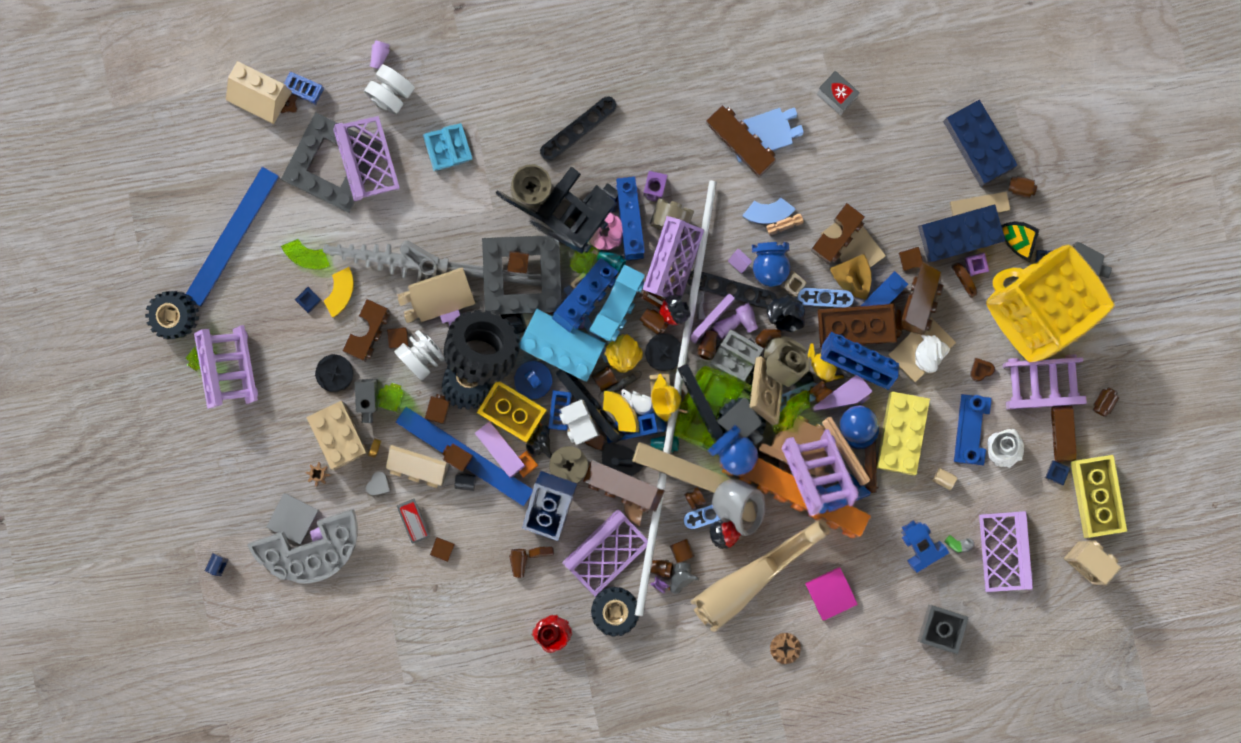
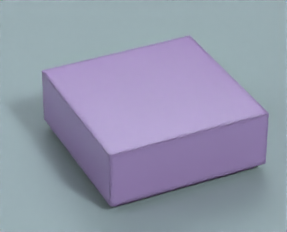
[728,249,752,274]

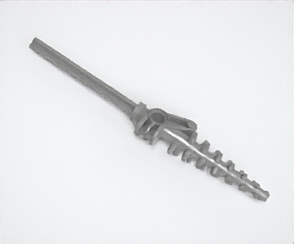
[323,241,542,286]

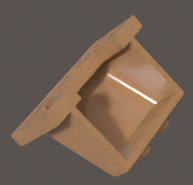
[757,413,831,478]

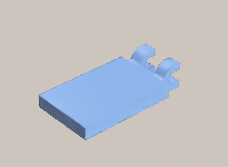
[736,107,804,163]

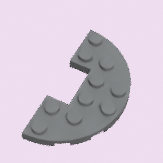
[247,509,358,583]

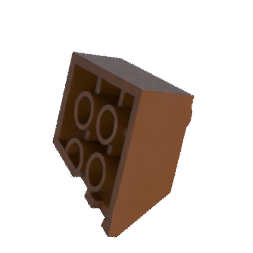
[902,261,944,335]

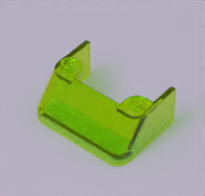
[674,366,752,457]

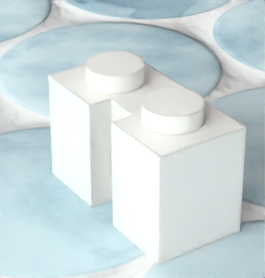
[560,400,599,445]

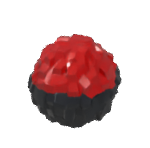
[659,294,691,325]
[710,520,741,549]

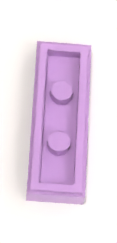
[690,294,735,344]
[475,421,525,478]

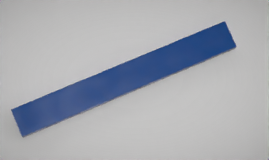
[185,167,279,307]
[396,407,533,506]

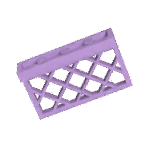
[333,116,400,201]
[643,216,704,299]
[562,509,648,596]
[979,511,1033,592]

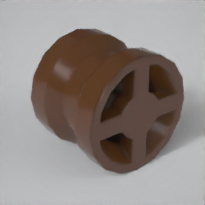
[808,380,832,403]
[684,487,706,510]

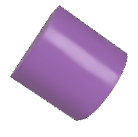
[965,253,989,276]

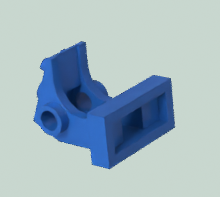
[901,520,949,573]

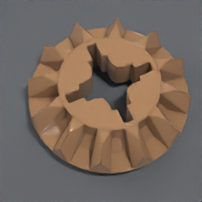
[770,633,801,664]

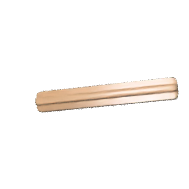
[822,417,870,485]

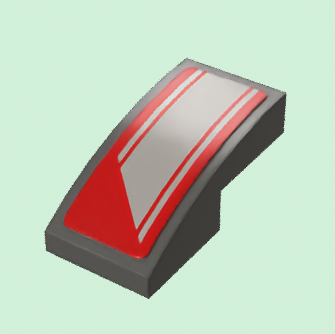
[397,498,430,544]

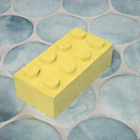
[876,392,930,476]
[1071,455,1127,538]

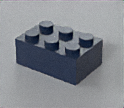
[522,471,577,541]

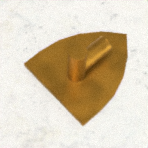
[830,254,872,300]

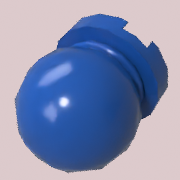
[752,242,790,287]
[840,405,879,449]
[707,425,758,475]

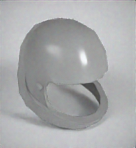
[712,479,765,536]

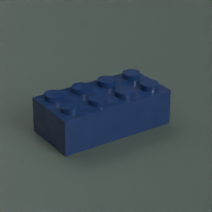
[943,99,1017,187]
[918,204,1005,262]

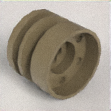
[511,164,552,208]

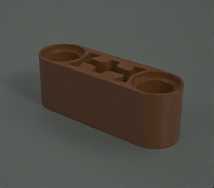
[1051,405,1077,462]

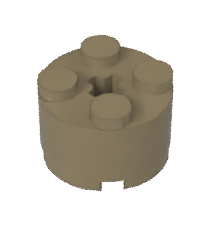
[650,199,694,235]
[766,341,812,387]
[549,446,588,484]

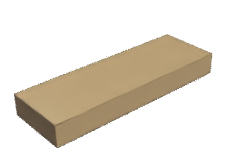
[950,192,1010,216]

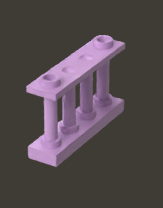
[194,325,258,409]
[1003,354,1087,410]
[782,429,858,516]

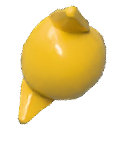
[807,343,844,383]
[651,374,681,422]

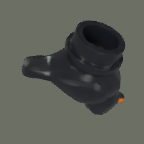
[526,423,552,459]

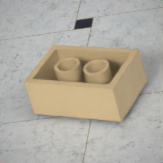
[306,401,369,470]
[1064,541,1121,585]

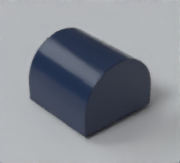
[204,553,228,577]

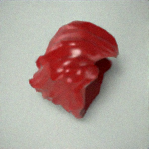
[531,614,572,653]

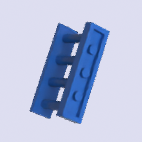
[616,176,645,261]

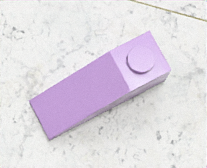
[811,375,872,412]

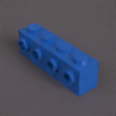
[552,258,619,332]
[820,332,899,390]

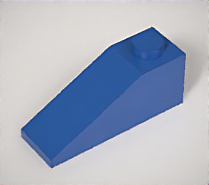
[861,271,908,306]
[606,413,667,443]

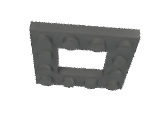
[281,112,382,213]
[482,235,562,315]

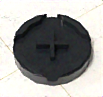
[645,333,681,372]
[315,354,354,392]

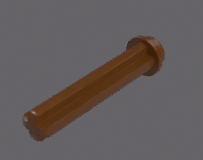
[865,441,879,493]

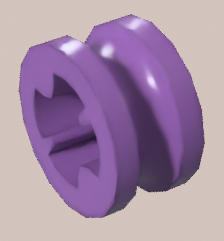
[650,577,669,594]

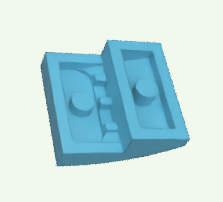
[423,123,472,171]

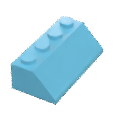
[519,309,605,382]

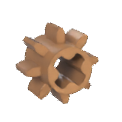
[305,462,331,486]

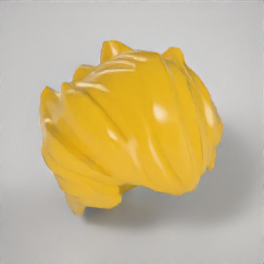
[604,334,643,373]

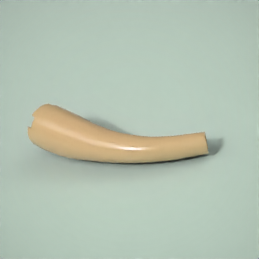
[691,520,830,632]

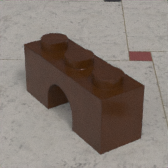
[811,203,865,265]
[343,299,391,362]

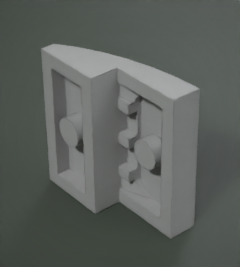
[710,329,764,384]

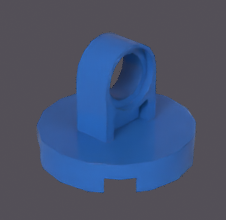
[514,361,552,399]

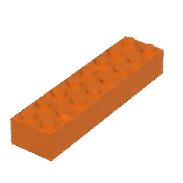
[720,458,871,538]

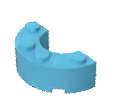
[589,265,645,342]

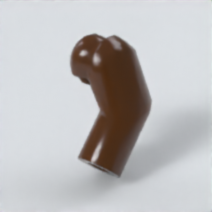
[755,329,781,348]

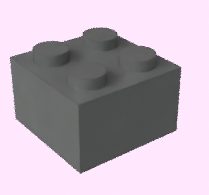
[917,604,969,654]

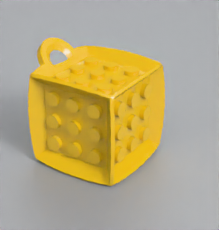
[986,245,1115,363]

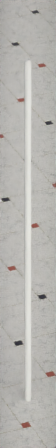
[635,181,717,616]

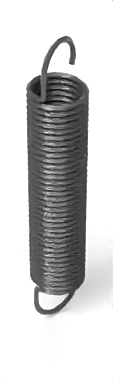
[598,371,642,400]

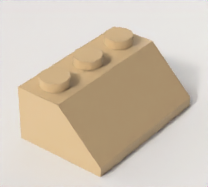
[226,61,292,124]
[386,445,450,488]

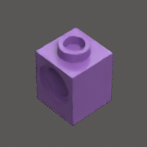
[643,171,667,202]

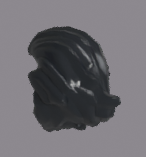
[767,295,805,332]

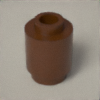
[1008,176,1038,199]
[639,308,669,335]
[1093,387,1119,417]

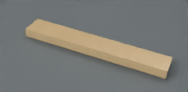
[632,443,731,493]

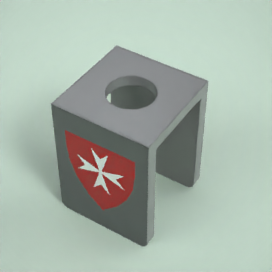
[817,71,860,116]

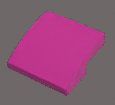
[805,567,858,621]

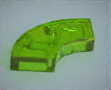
[281,239,331,270]
[773,390,810,434]

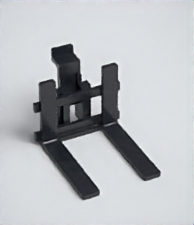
[495,167,618,254]

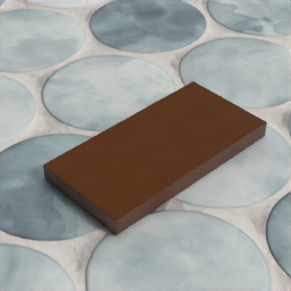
[818,304,897,348]

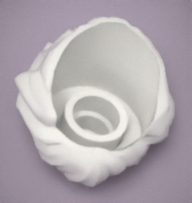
[915,334,950,373]
[987,429,1024,468]

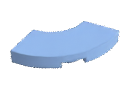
[742,198,796,224]

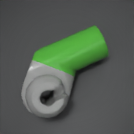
[944,535,974,553]

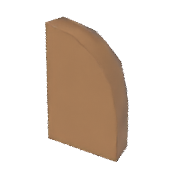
[624,503,643,527]

